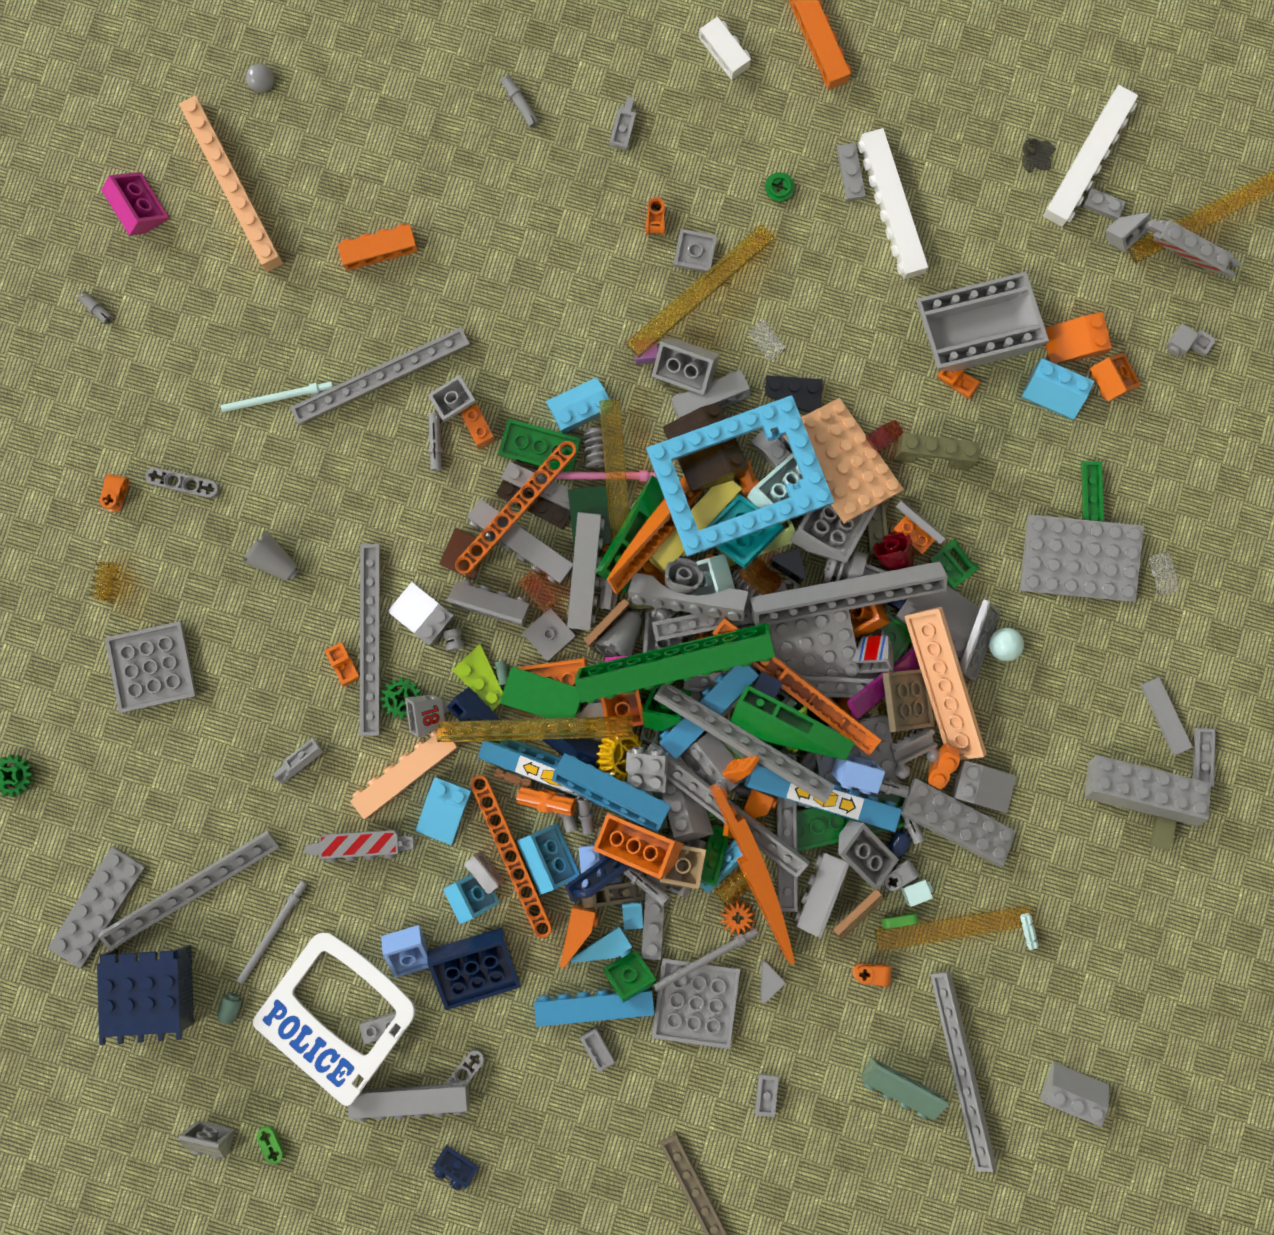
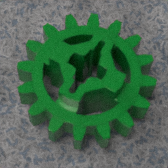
[380,677,422,720]
[0,755,35,797]

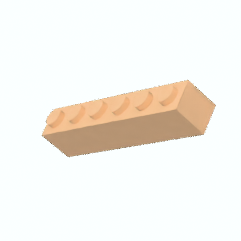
[350,728,459,820]

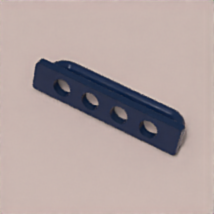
[565,856,631,903]

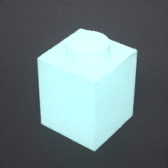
[901,878,933,907]

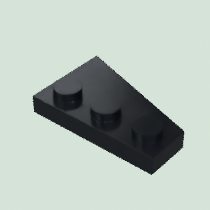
[764,375,823,413]

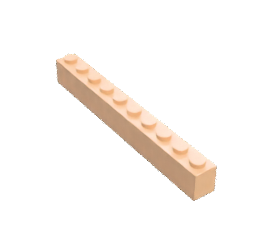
[179,96,284,272]

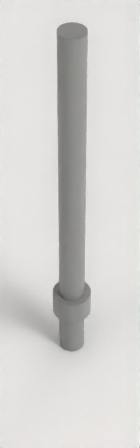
[237,880,308,984]
[653,928,759,992]

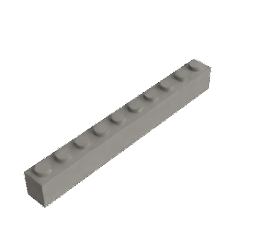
[749,562,948,626]

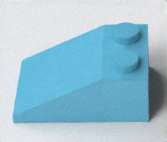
[416,777,473,845]

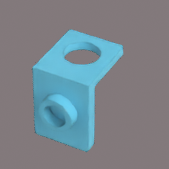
[622,901,643,930]

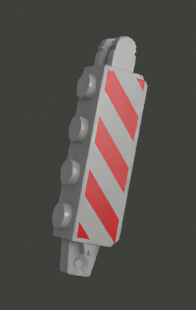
[1145,220,1241,278]
[304,830,415,862]

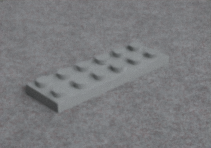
[901,778,1016,867]
[48,846,147,969]

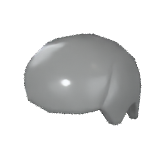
[245,64,275,93]

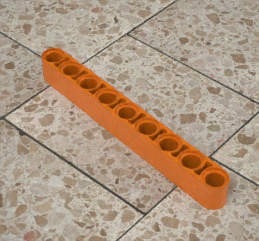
[455,441,576,575]
[471,775,552,938]

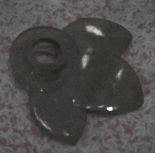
[1022,138,1056,173]

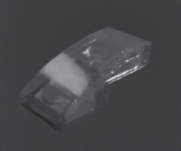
[1149,552,1179,596]

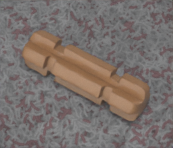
[494,768,532,787]

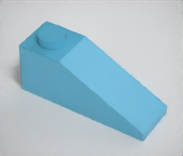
[570,925,632,963]

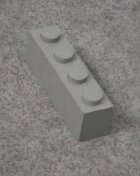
[671,370,750,419]

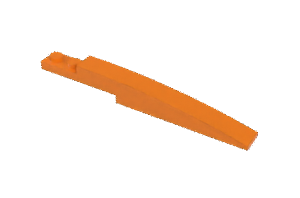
[607,476,705,594]
[712,617,882,756]
[709,784,795,965]

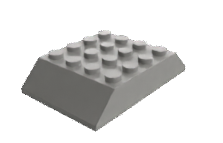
[916,272,1049,372]

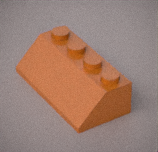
[593,813,683,880]

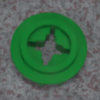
[765,172,795,202]

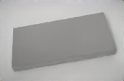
[960,599,1000,683]

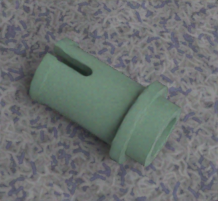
[494,661,509,685]

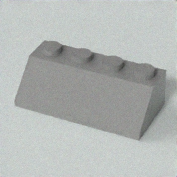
[447,580,531,627]
[793,852,849,938]

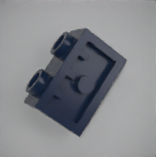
[431,1145,479,1191]

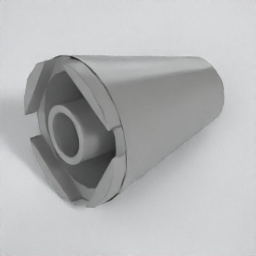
[242,531,299,581]
[665,558,703,595]
[595,610,642,657]

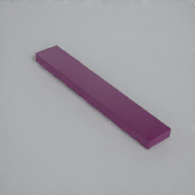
[847,647,920,719]

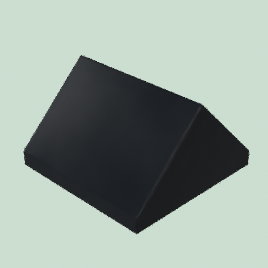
[767,549,806,584]

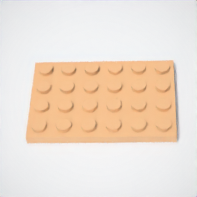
[783,398,904,524]

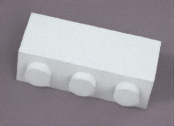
[699,16,751,80]

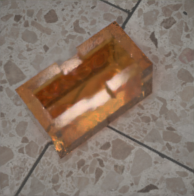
[518,570,559,613]

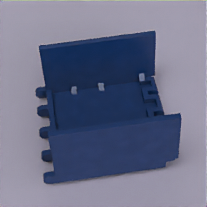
[97,945,194,1045]

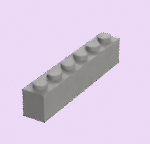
[467,499,573,585]
[567,512,605,630]
[348,1083,470,1122]

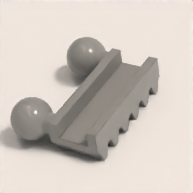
[891,728,939,779]

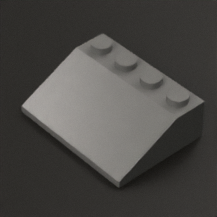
[790,505,878,563]
[893,586,980,660]

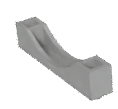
[628,573,748,621]

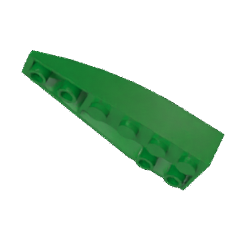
[595,475,664,593]
[730,685,855,761]

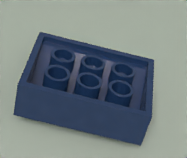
[427,927,521,1010]

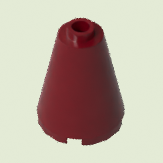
[873,532,914,571]

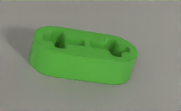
[881,912,919,929]
[256,1125,285,1164]

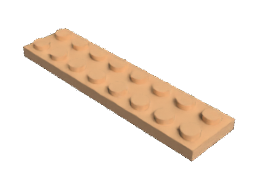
[904,607,987,760]

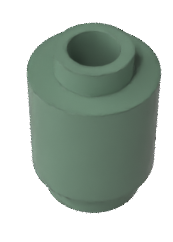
[217,992,242,1024]

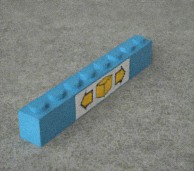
[478,730,614,812]
[744,763,902,832]

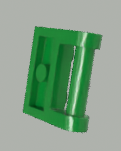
[929,539,980,589]

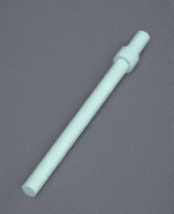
[221,381,334,412]

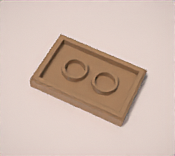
[584,599,630,649]
[833,890,884,940]

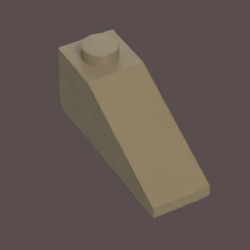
[582,880,645,908]

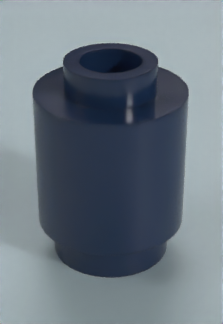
[887,829,913,860]

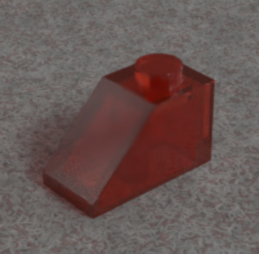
[866,419,904,453]

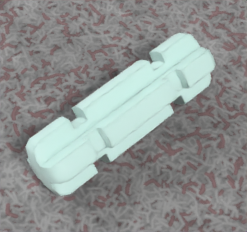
[1020,913,1039,950]

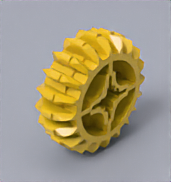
[596,729,642,781]

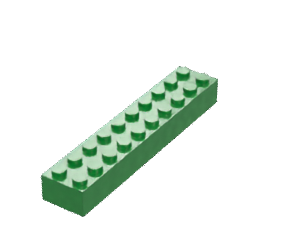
[575,622,775,703]

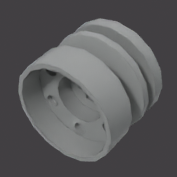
[824,550,867,583]

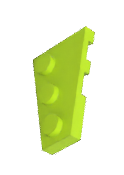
[452,644,503,712]

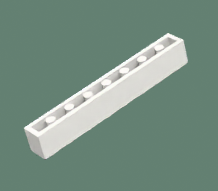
[1043,85,1138,227]
[858,128,928,280]

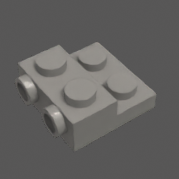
[626,746,669,793]

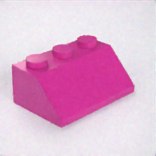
[101,172,169,236]

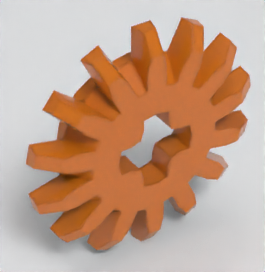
[720,900,755,935]

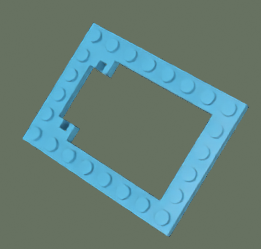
[646,395,834,557]

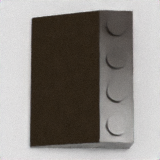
[663,402,749,493]

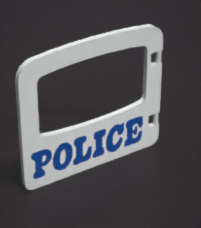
[253,933,415,1106]

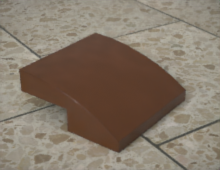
[439,528,485,580]

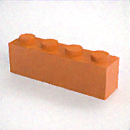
[337,224,418,271]

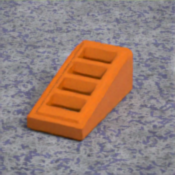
[723,756,760,784]

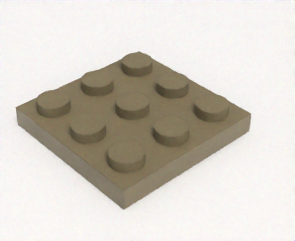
[883,669,934,732]

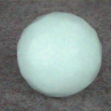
[989,627,1024,662]

